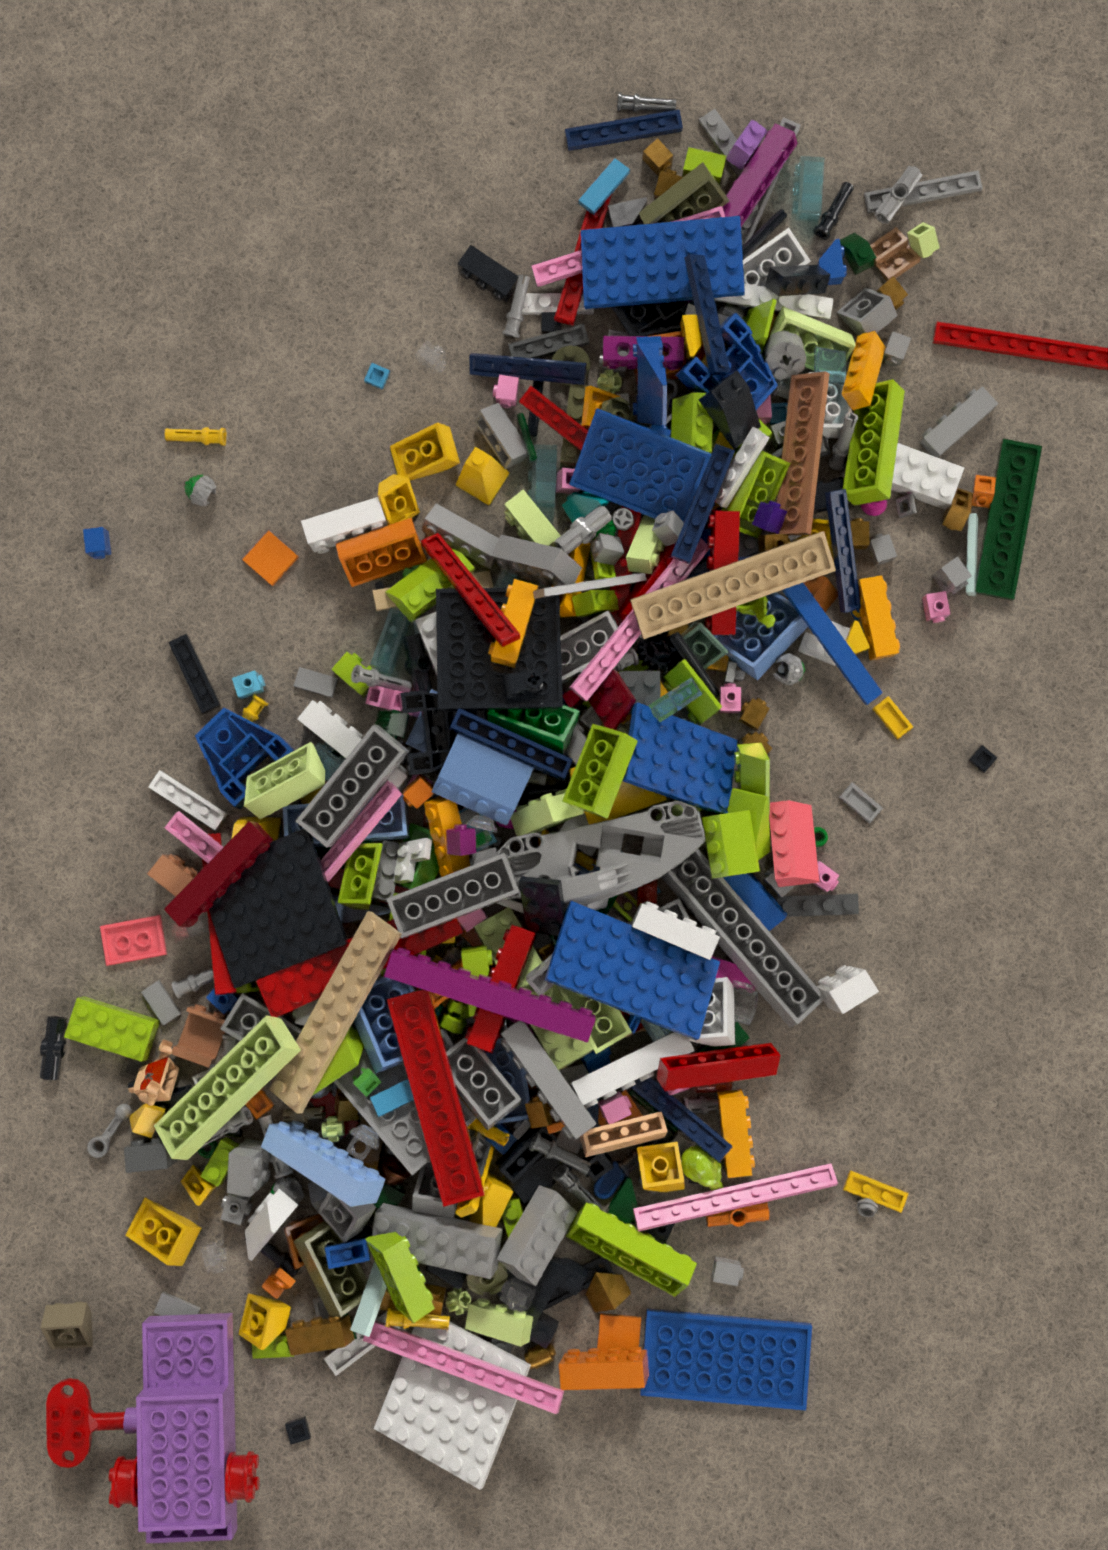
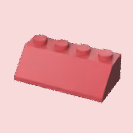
[769,800,820,887]

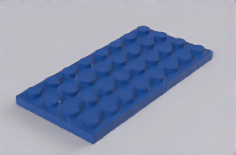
[581,216,745,309]
[545,901,720,1040]
[640,1309,812,1411]

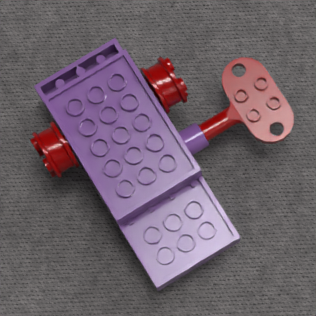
[46,1313,260,1543]

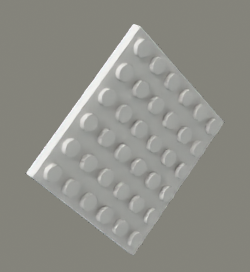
[374,1322,531,1490]

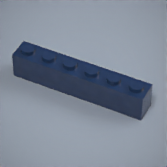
[449,708,573,781]

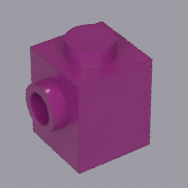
[446,824,476,856]

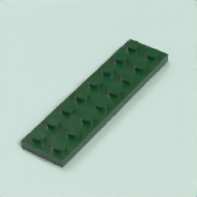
[975,438,1042,601]

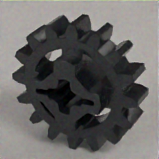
[636,636,680,674]

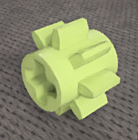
[597,369,622,394]
[322,1116,345,1142]
[445,1288,471,1315]

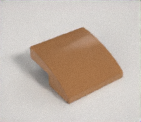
[870,227,920,281]

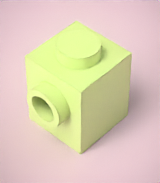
[907,222,940,258]

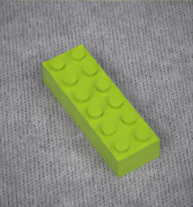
[843,379,905,505]
[566,1202,697,1297]

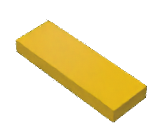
[843,1170,909,1213]

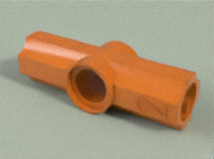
[706,1202,770,1227]

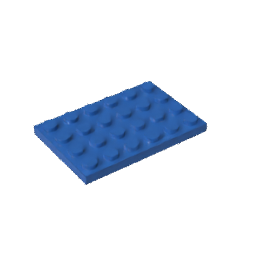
[569,408,711,523]
[622,702,737,815]

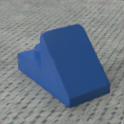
[325,1238,371,1269]

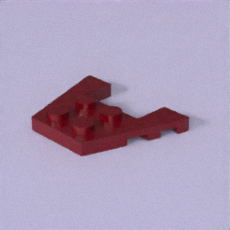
[562,669,636,730]

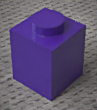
[752,500,787,534]

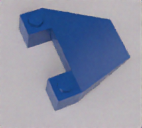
[675,313,778,410]
[633,336,667,425]
[195,708,295,809]

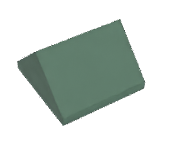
[681,622,728,670]

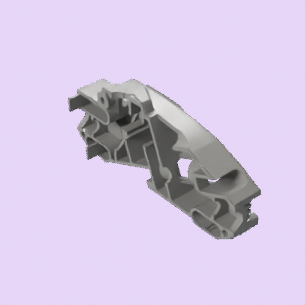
[497,801,706,910]

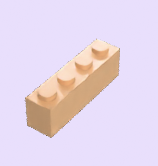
[580,1112,668,1157]

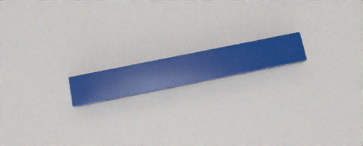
[782,583,883,705]

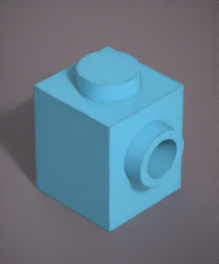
[232,670,266,699]

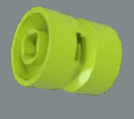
[439,998,470,1034]

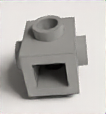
[221,1193,253,1225]

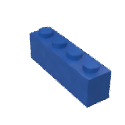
[723,873,787,931]

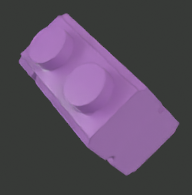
[726,120,767,170]

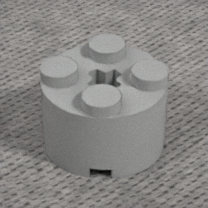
[763,330,806,380]

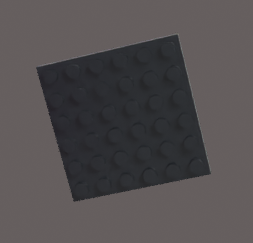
[436,587,563,711]
[197,829,349,988]

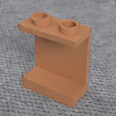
[171,1004,227,1068]

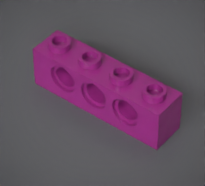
[603,336,684,370]

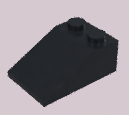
[698,370,761,449]

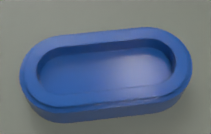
[594,1161,625,1199]

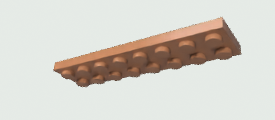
[773,371,830,536]

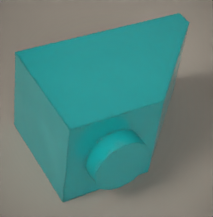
[562,492,611,523]

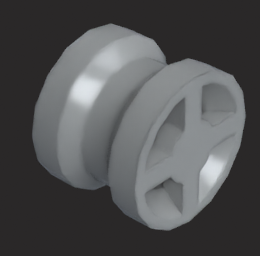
[613,508,633,531]

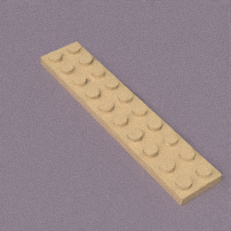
[630,531,836,639]
[269,911,402,1114]

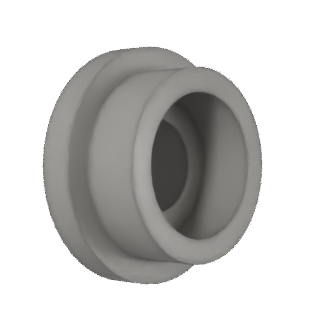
[857,1198,878,1217]

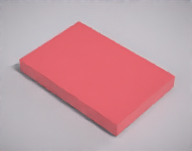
[100,915,167,966]

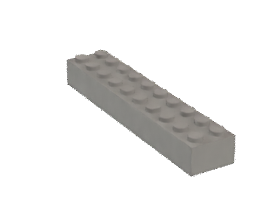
[661,849,826,1028]

